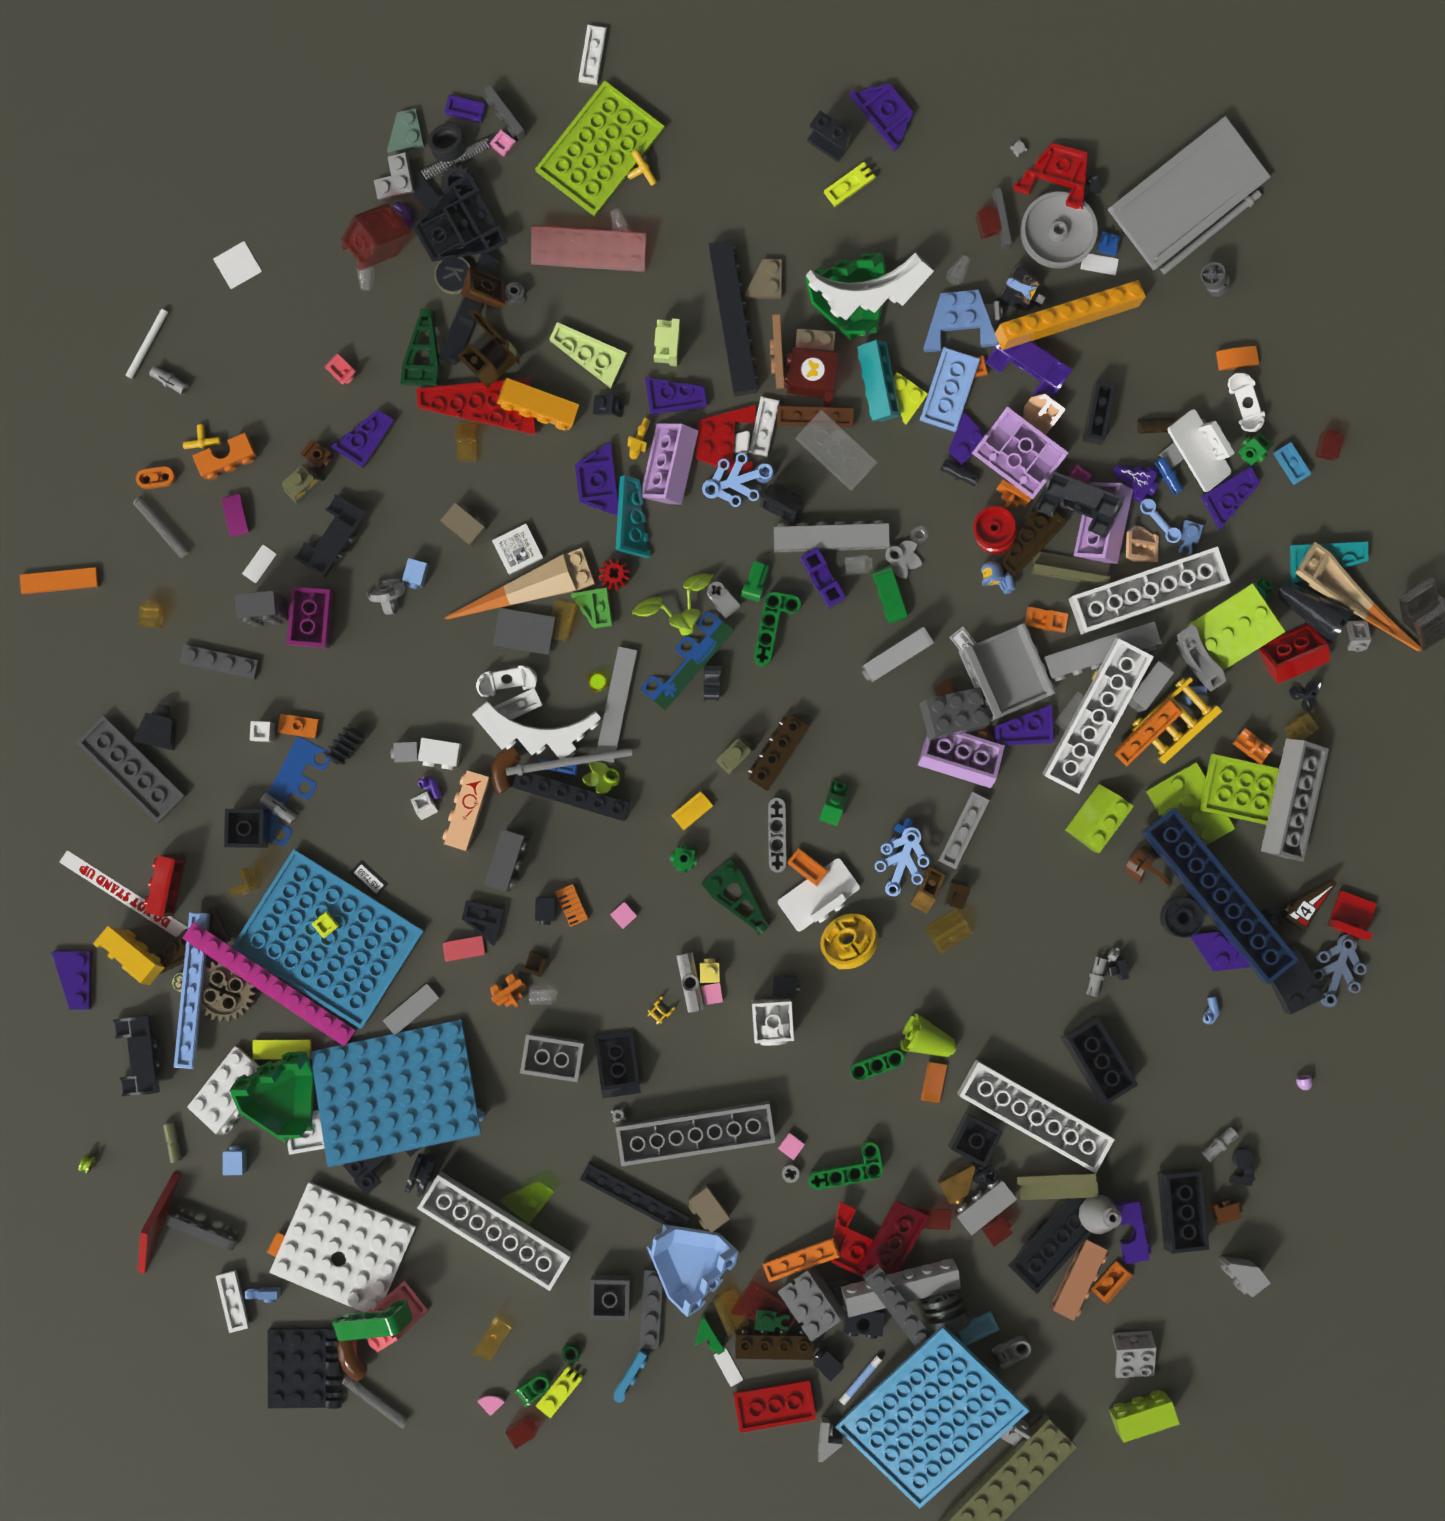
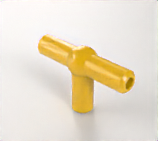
[627,149,657,186]
[183,424,221,449]

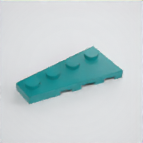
[616,475,651,558]
[1290,541,1368,583]

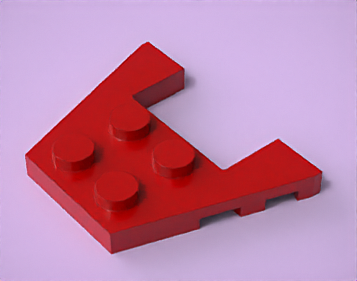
[1013,143,1088,211]
[696,405,756,476]
[830,1200,874,1277]

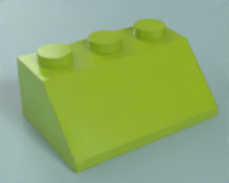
[1065,784,1134,853]

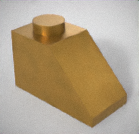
[910,866,946,914]
[937,1162,975,1204]

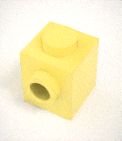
[700,958,720,983]

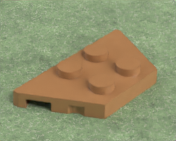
[770,314,784,389]

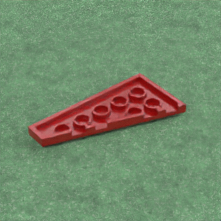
[416,378,536,436]

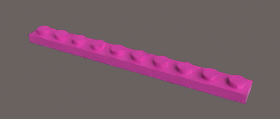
[182,922,355,1046]

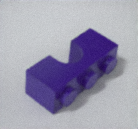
[800,547,846,609]
[1114,1199,1152,1264]

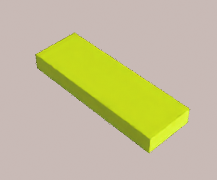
[253,1039,312,1060]

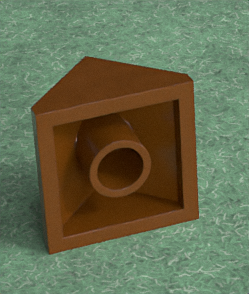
[460,266,505,308]

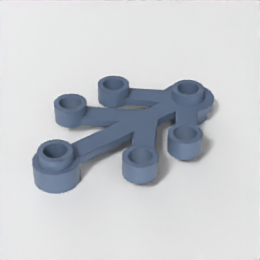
[1312,935,1367,1007]

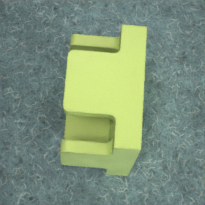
[654,318,680,366]

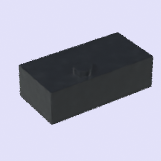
[1060,1017,1138,1105]
[1157,1168,1209,1254]

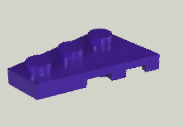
[1200,467,1260,529]
[994,705,1054,745]

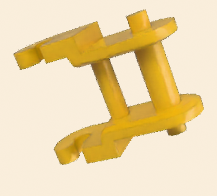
[647,996,676,1024]

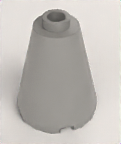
[1079,1194,1122,1234]

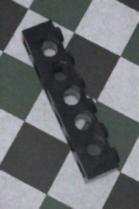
[512,772,630,821]

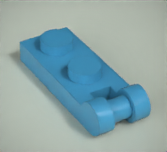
[614,1348,648,1403]

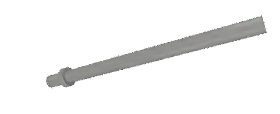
[1160,190,1262,274]
[506,748,632,776]

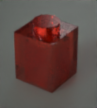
[975,206,1002,239]
[1315,430,1344,462]
[981,1214,1013,1247]
[505,1415,538,1449]

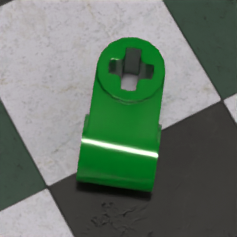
[513,1371,551,1407]

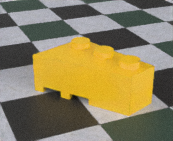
[93,926,165,985]

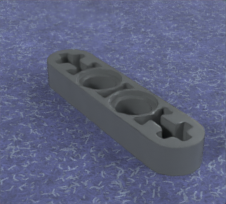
[164,1212,238,1250]

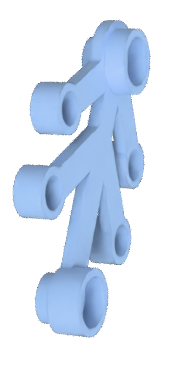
[702,453,773,507]
[875,827,930,896]

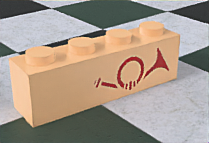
[443,771,491,851]

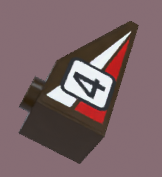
[1281,880,1337,930]

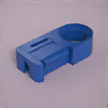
[540,759,579,775]

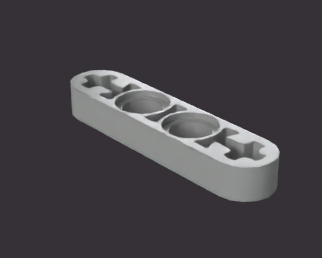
[768,798,786,873]

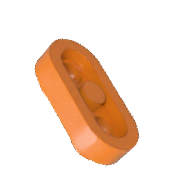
[136,466,176,489]

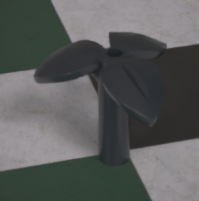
[1289,681,1321,714]

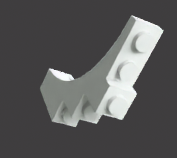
[806,253,934,320]
[472,701,601,759]

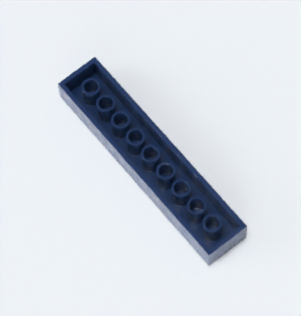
[1141,807,1299,984]

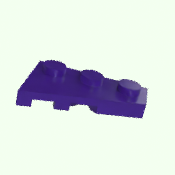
[645,377,707,415]
[330,410,395,469]
[51,951,92,1010]

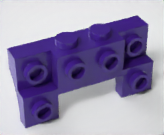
[985,341,1072,399]

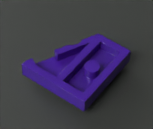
[948,413,985,466]

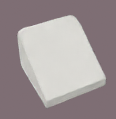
[733,431,750,454]
[411,791,438,820]

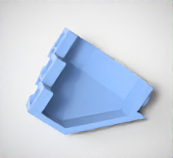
[647,1224,739,1317]

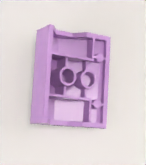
[972,407,1068,499]

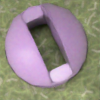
[1296,1075,1313,1090]

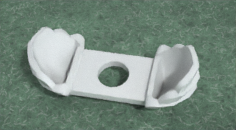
[1228,373,1265,432]
[476,665,537,697]

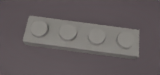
[938,792,990,869]

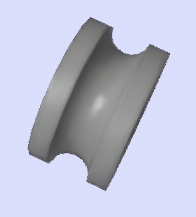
[782,1164,799,1183]

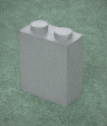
[1128,661,1174,712]

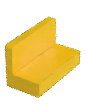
[671,791,713,830]

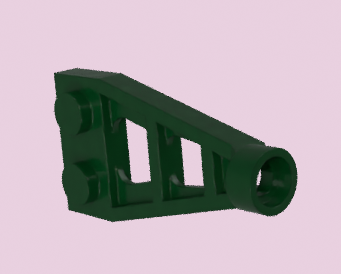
[400,309,441,386]
[701,859,770,936]

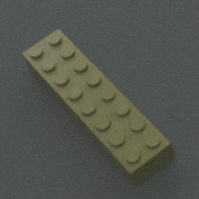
[939,1413,1077,1521]

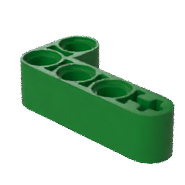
[754,592,801,667]
[808,1140,883,1190]
[332,1300,413,1341]

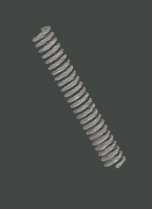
[421,138,490,180]
[133,496,189,558]
[342,1375,408,1429]

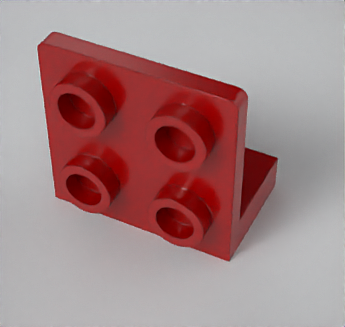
[1327,891,1376,941]

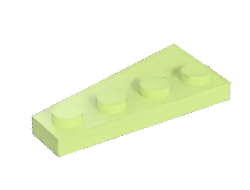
[549,322,627,389]

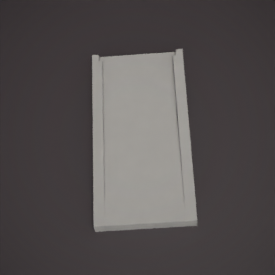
[1108,116,1270,271]

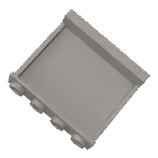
[959,623,1055,722]

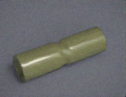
[163,1122,182,1163]

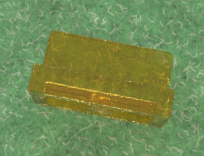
[551,600,578,643]
[229,868,259,896]
[925,909,972,954]
[713,1288,749,1337]
[471,1317,511,1362]

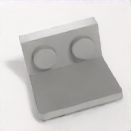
[1112,1331,1156,1378]

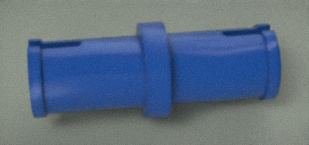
[1154,456,1184,495]

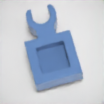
[1178,520,1204,556]
[245,1287,281,1303]

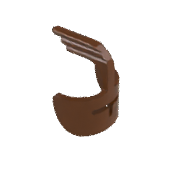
[1125,846,1171,888]

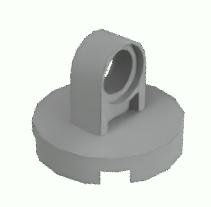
[366,579,406,615]

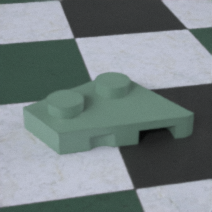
[387,109,424,155]

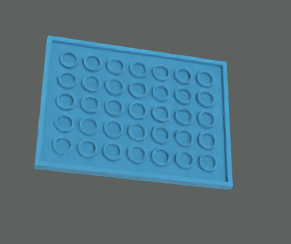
[232,849,424,1029]
[310,1020,482,1167]
[835,1325,1029,1509]

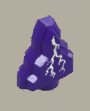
[1113,465,1159,504]

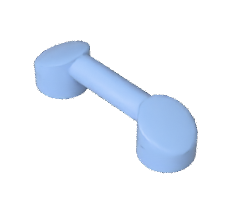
[1140,499,1181,543]

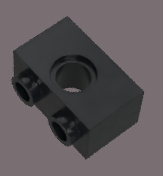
[843,1309,885,1339]

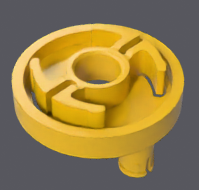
[820,914,879,970]

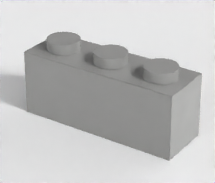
[955,1178,1017,1236]

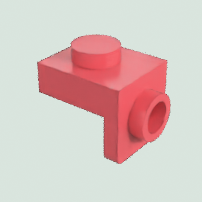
[324,353,356,385]

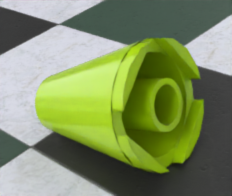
[900,1014,957,1057]

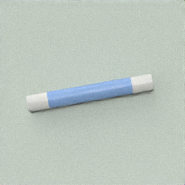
[839,1355,882,1405]

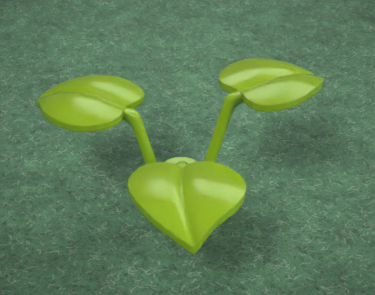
[632,573,715,635]

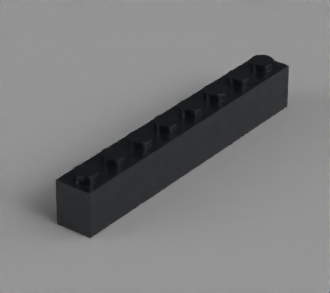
[709,240,760,397]

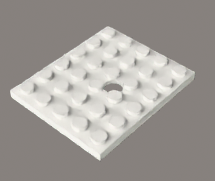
[269,1181,416,1312]

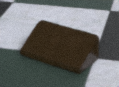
[1137,418,1177,434]

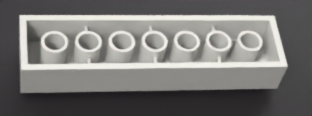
[1069,547,1231,635]
[1042,638,1154,794]
[957,1060,1115,1173]
[417,1172,572,1291]

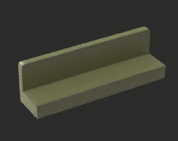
[1031,552,1110,586]
[1017,1173,1099,1200]

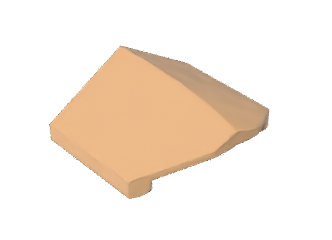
[1023,393,1066,435]
[1126,525,1159,562]

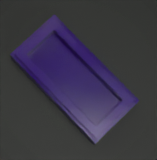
[444,94,486,123]

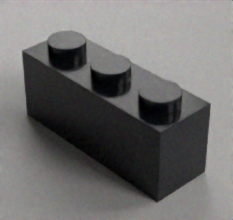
[1082,381,1116,445]

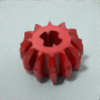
[598,558,631,591]

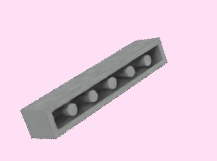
[773,520,890,553]
[1042,621,1161,682]
[841,1258,961,1317]

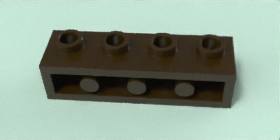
[747,714,809,791]
[735,1328,813,1360]

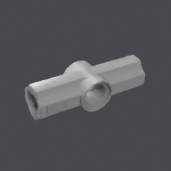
[676,952,704,1013]

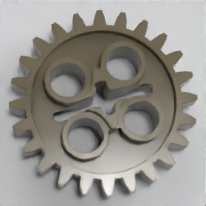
[201,961,257,1022]

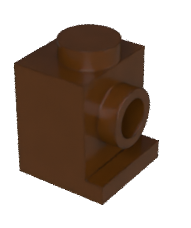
[301,439,333,471]
[1210,1199,1243,1225]

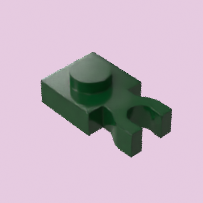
[755,1308,790,1332]

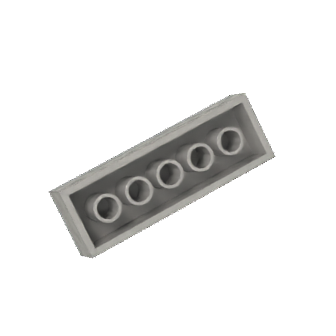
[1261,739,1329,862]

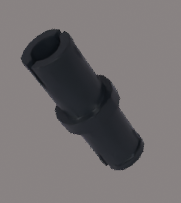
[940,459,980,487]

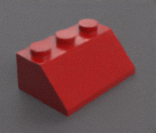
[1258,624,1330,684]
[144,855,185,917]

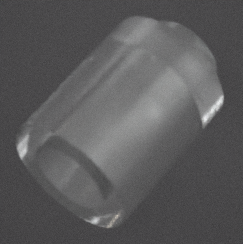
[844,554,872,575]
[529,985,557,1005]

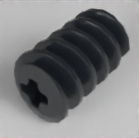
[323,724,365,765]

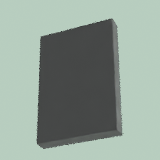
[493,608,556,655]

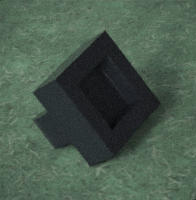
[1107,959,1129,980]

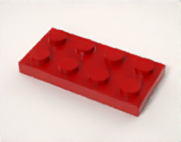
[733,1379,816,1433]

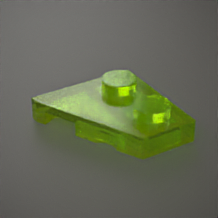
[500,1180,554,1224]

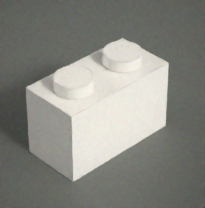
[418,738,462,770]

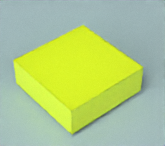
[312,911,340,938]

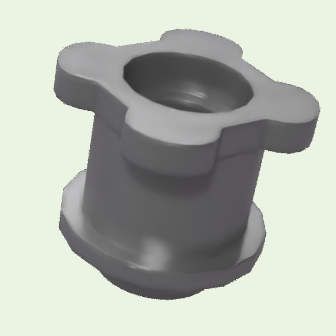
[505,282,526,305]

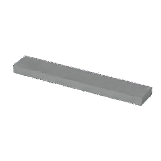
[596,646,637,763]

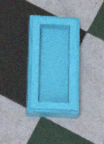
[958,1311,999,1346]

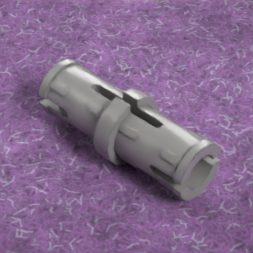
[149,365,189,395]
[259,792,298,825]
[1086,957,1108,997]
[1201,1127,1239,1162]

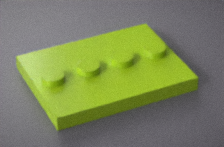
[1187,583,1286,670]
[1199,754,1279,825]
[1146,762,1235,845]

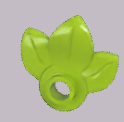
[582,762,620,794]

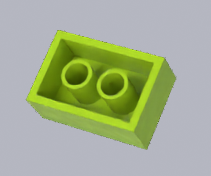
[1109,1390,1180,1443]

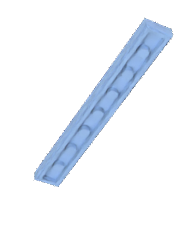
[174,912,210,1069]

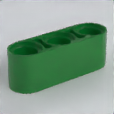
[872,566,907,624]
[849,1048,904,1081]

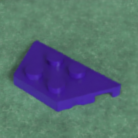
[849,83,913,152]
[575,442,618,516]
[1190,931,1249,971]

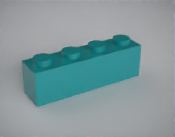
[857,340,901,422]

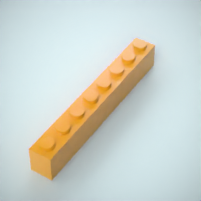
[995,280,1146,350]

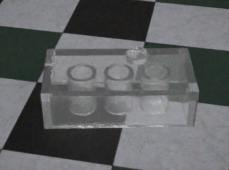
[795,409,878,491]

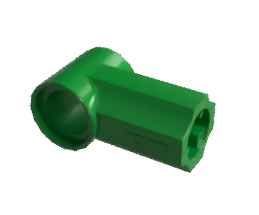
[741,562,769,602]

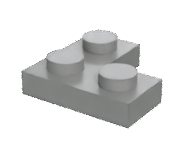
[374,153,415,200]

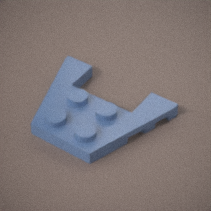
[924,290,999,352]

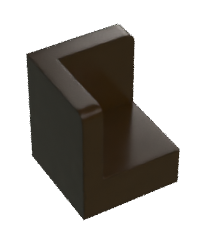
[944,882,971,909]
[522,951,549,977]

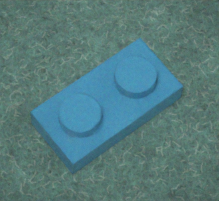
[1273,442,1311,485]

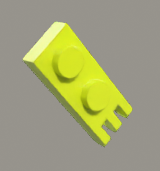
[824,162,876,207]
[536,1364,584,1418]

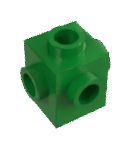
[1238,431,1273,465]
[670,844,698,873]

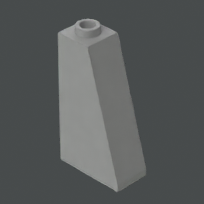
[861,627,934,683]

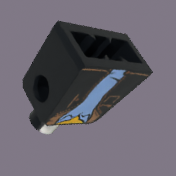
[997,264,1046,310]

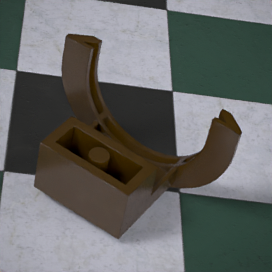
[457,310,520,388]

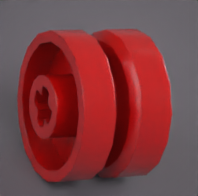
[973,506,1017,554]

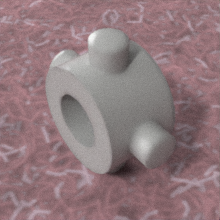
[1010,140,1027,157]
[1107,947,1120,962]
[611,1107,626,1123]

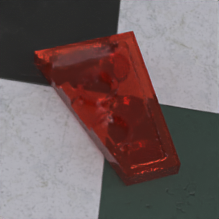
[730,1280,796,1330]

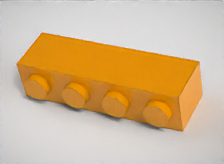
[497,378,579,430]

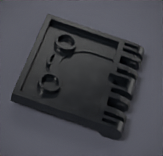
[267,1327,342,1409]

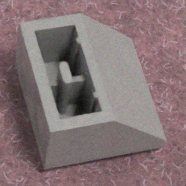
[1219,1256,1271,1297]

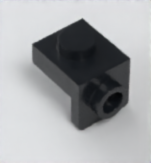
[593,394,624,417]

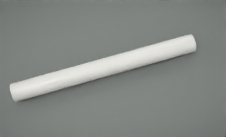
[126,309,168,379]

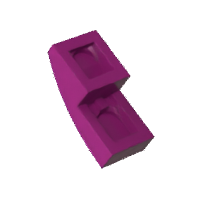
[221,493,250,537]

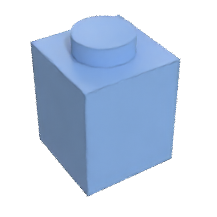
[402,558,429,589]
[223,1145,247,1175]

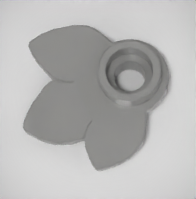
[885,540,922,579]

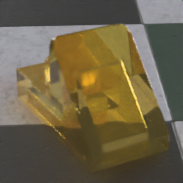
[455,423,477,462]

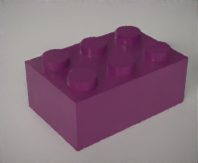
[286,587,334,649]

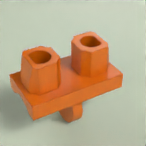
[996,479,1031,508]
[1232,728,1273,764]
[490,973,528,1008]

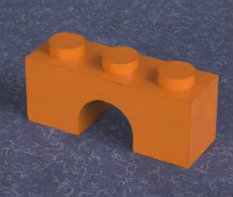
[192,433,258,480]

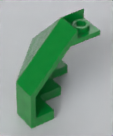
[805,253,887,341]
[229,1052,314,1144]

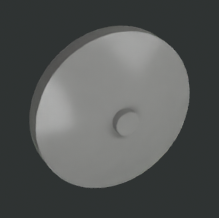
[1020,192,1098,269]

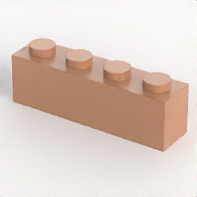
[1050,1238,1108,1321]

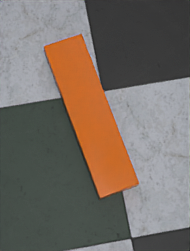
[20,567,99,594]
[1113,698,1183,767]
[762,1237,841,1282]

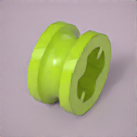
[78,1154,96,1174]

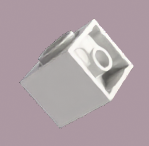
[752,998,794,1045]

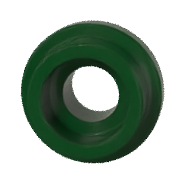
[561,1343,581,1363]

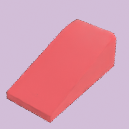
[443,936,485,962]

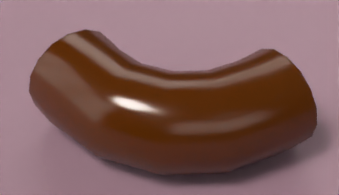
[491,745,521,795]
[337,1339,368,1381]

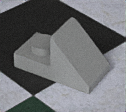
[817,1417,843,1462]

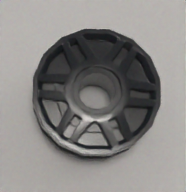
[1160,897,1204,938]
[405,1153,436,1198]

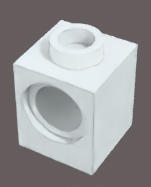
[250,721,275,742]

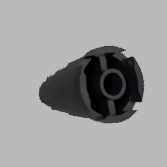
[1277,582,1354,643]

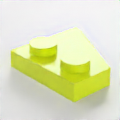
[894,372,928,425]

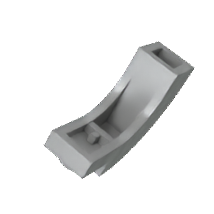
[1176,624,1226,692]

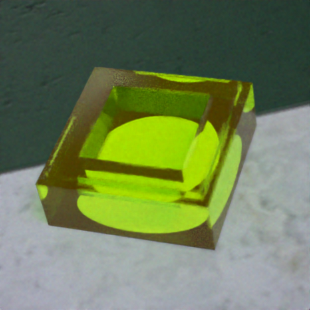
[586,669,610,694]

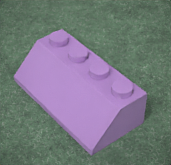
[641,424,698,505]
[1074,482,1133,564]
[918,733,1005,788]

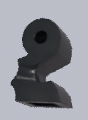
[703,666,722,701]
[1228,1147,1255,1186]

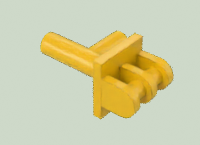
[628,418,651,459]

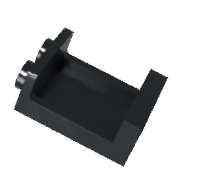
[807,110,852,163]

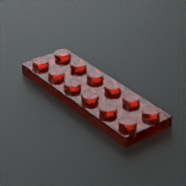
[531,225,646,272]

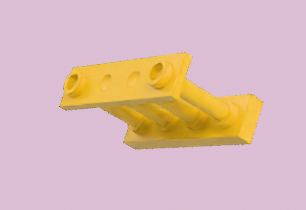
[1131,677,1222,764]

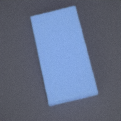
[919,347,980,432]

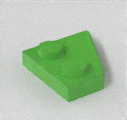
[571,588,613,629]

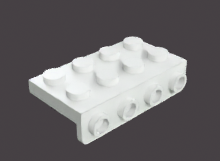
[187,1046,260,1135]

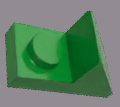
[694,1313,725,1355]

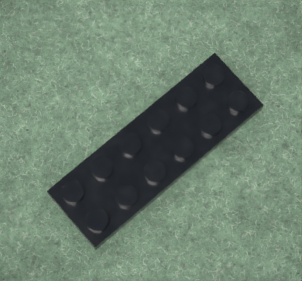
[1007,1193,1101,1294]

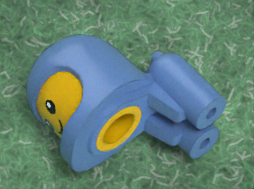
[981,561,1015,594]

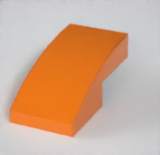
[1216,346,1259,371]
[1025,607,1068,633]

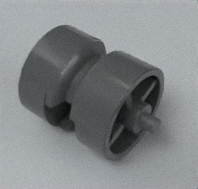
[1200,262,1232,297]

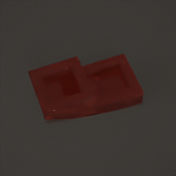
[913,1207,951,1230]

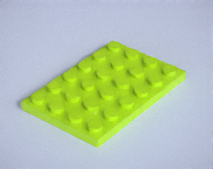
[535,81,665,217]

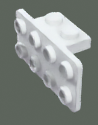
[1168,409,1234,492]
[778,858,860,931]

